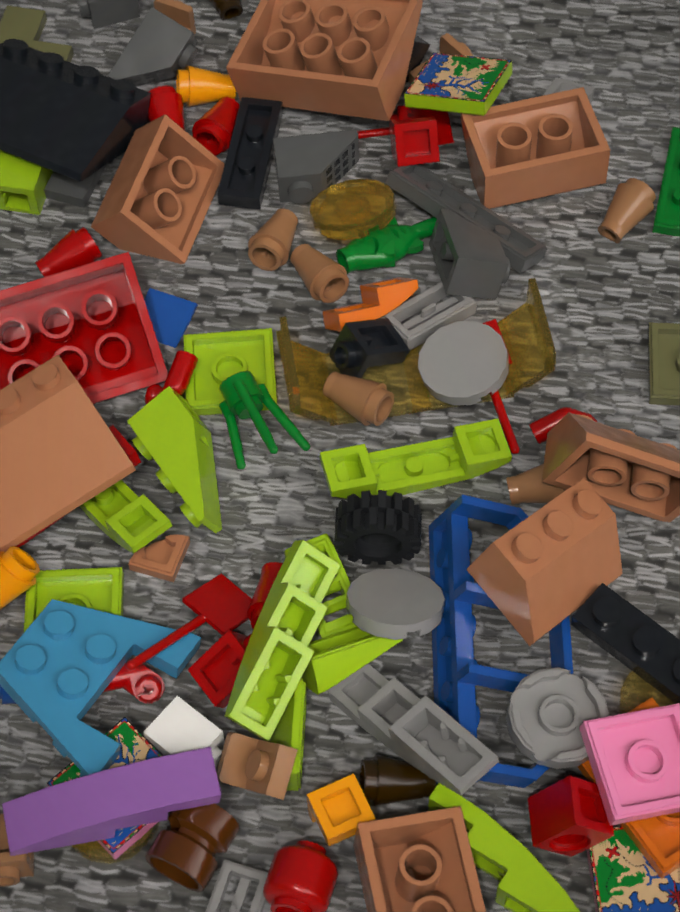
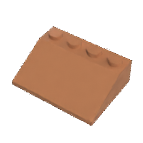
[226,0,423,121]
[0,355,136,552]

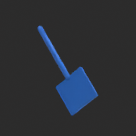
[144,288,198,348]

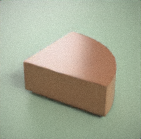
[128,535,190,582]

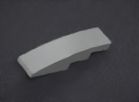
[327,664,499,796]

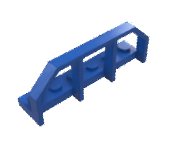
[429,494,574,788]

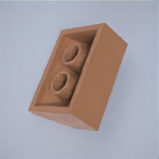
[461,87,610,209]
[91,114,225,264]
[542,412,680,522]
[466,478,623,646]
[354,806,486,912]

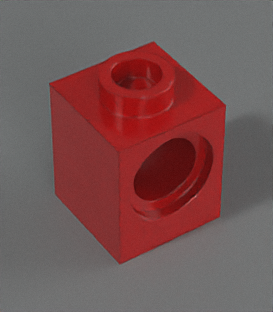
[528,775,614,857]

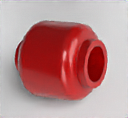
[263,840,338,912]

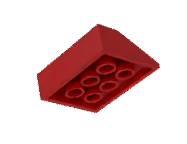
[0,251,168,404]

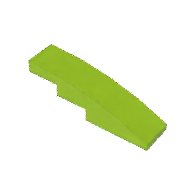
[225,540,340,741]
[428,783,580,912]

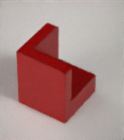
[389,114,440,167]

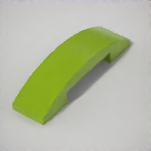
[319,418,512,498]
[79,480,172,553]

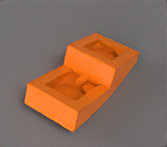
[322,277,419,332]

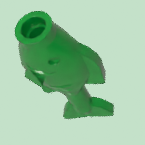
[336,216,437,274]

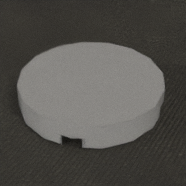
[418,321,509,406]
[346,568,445,640]
[506,667,609,769]

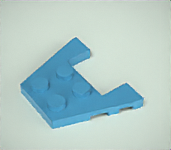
[0,599,201,777]

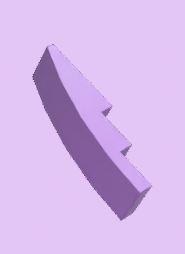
[2,747,221,856]

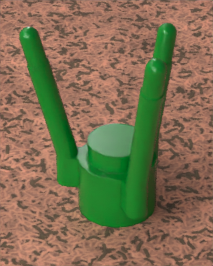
[219,371,310,470]

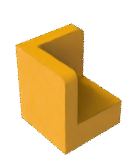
[306,773,376,847]

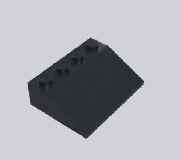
[0,39,151,182]

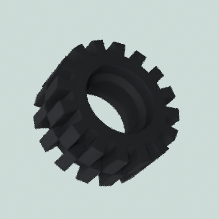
[334,490,422,565]

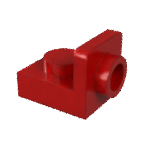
[187,630,251,709]

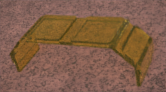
[276,278,556,426]

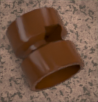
[145,804,240,892]

